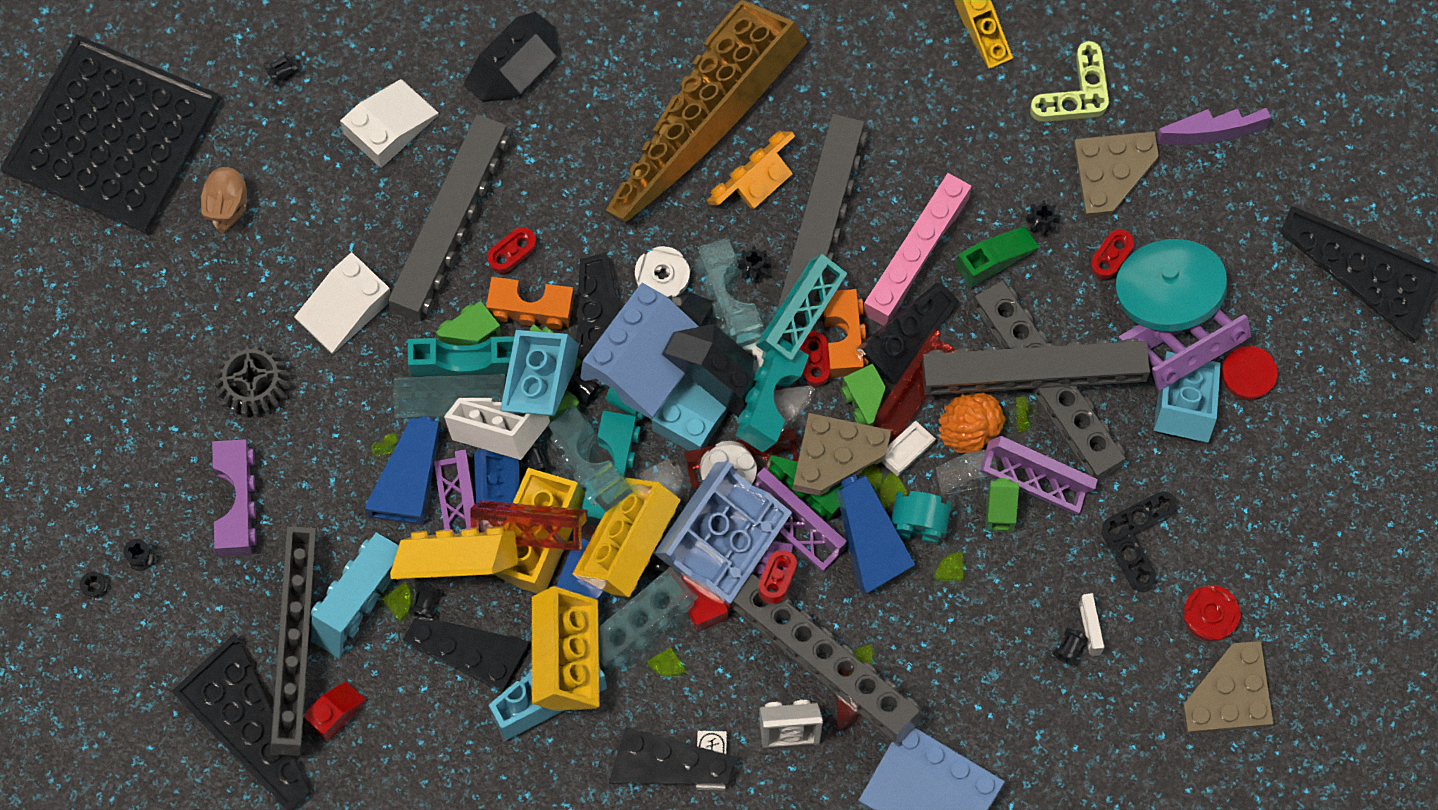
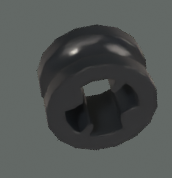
[80,572,108,599]

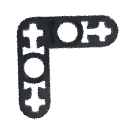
[1101,491,1177,592]

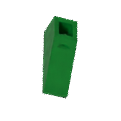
[956,226,1040,288]
[766,455,842,521]

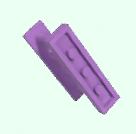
[1119,308,1251,391]

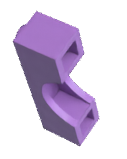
[212,439,257,557]

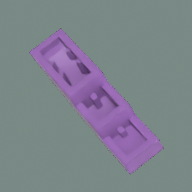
[1156,108,1271,145]

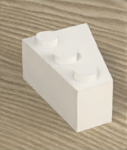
[444,398,550,460]

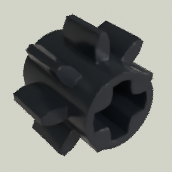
[1026,200,1061,237]
[737,246,771,282]

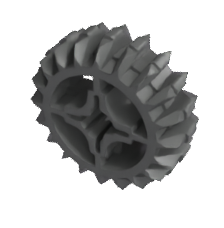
[214,343,290,417]

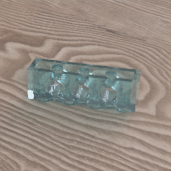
[598,567,698,670]

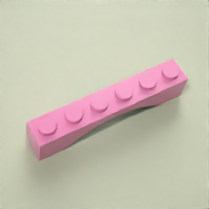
[863,173,971,326]

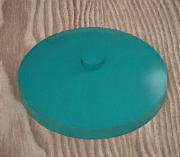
[1116,239,1227,331]

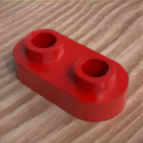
[487,227,536,274]
[1090,229,1134,280]
[800,331,830,387]
[758,550,797,603]

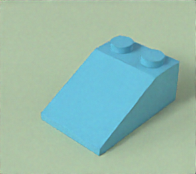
[500,330,579,416]
[1154,351,1220,442]
[652,374,729,457]

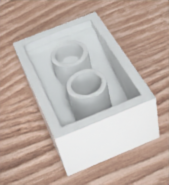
[340,79,439,168]
[295,252,391,355]
[759,700,822,748]

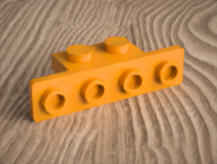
[706,131,795,209]

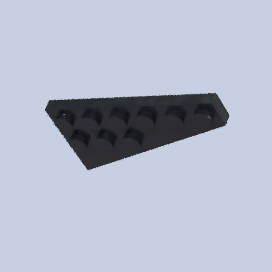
[1280,206,1438,342]
[172,633,310,810]

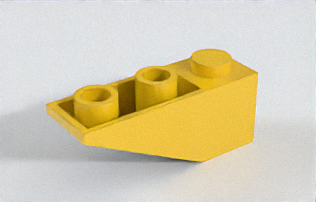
[954,0,1013,69]

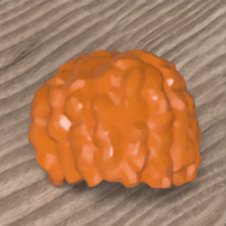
[939,392,1006,455]

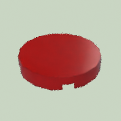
[1221,346,1278,400]
[1183,585,1241,641]

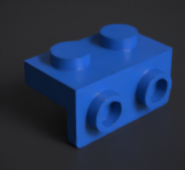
[474,449,520,511]

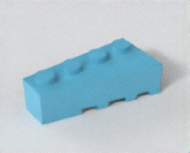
[310,532,399,659]
[489,667,607,741]

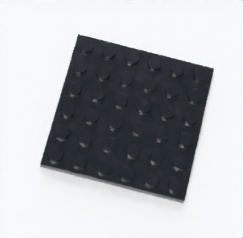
[0,34,221,234]

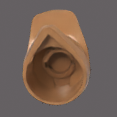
[201,167,247,233]

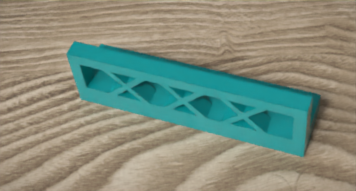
[756,253,847,362]

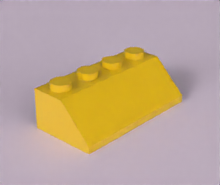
[494,468,585,594]
[572,478,680,597]
[390,526,518,579]
[532,586,599,710]

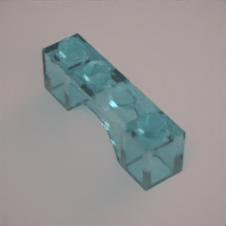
[694,238,764,347]
[548,405,633,512]

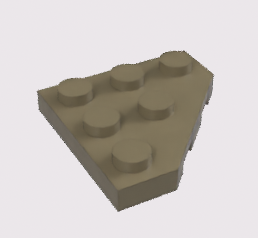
[1074,132,1159,218]
[792,413,891,496]
[1182,641,1273,734]

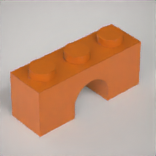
[486,277,574,329]
[823,289,868,378]

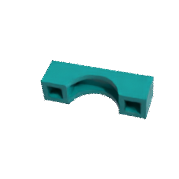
[408,336,515,376]
[736,339,809,452]
[581,410,641,526]

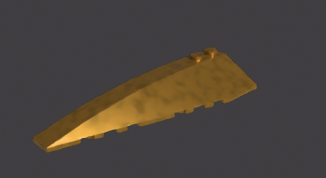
[606,0,807,222]

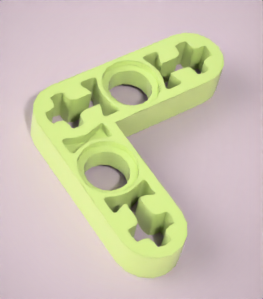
[1030,41,1109,122]

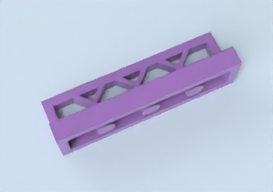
[980,436,1098,515]
[434,449,479,534]
[753,467,847,573]

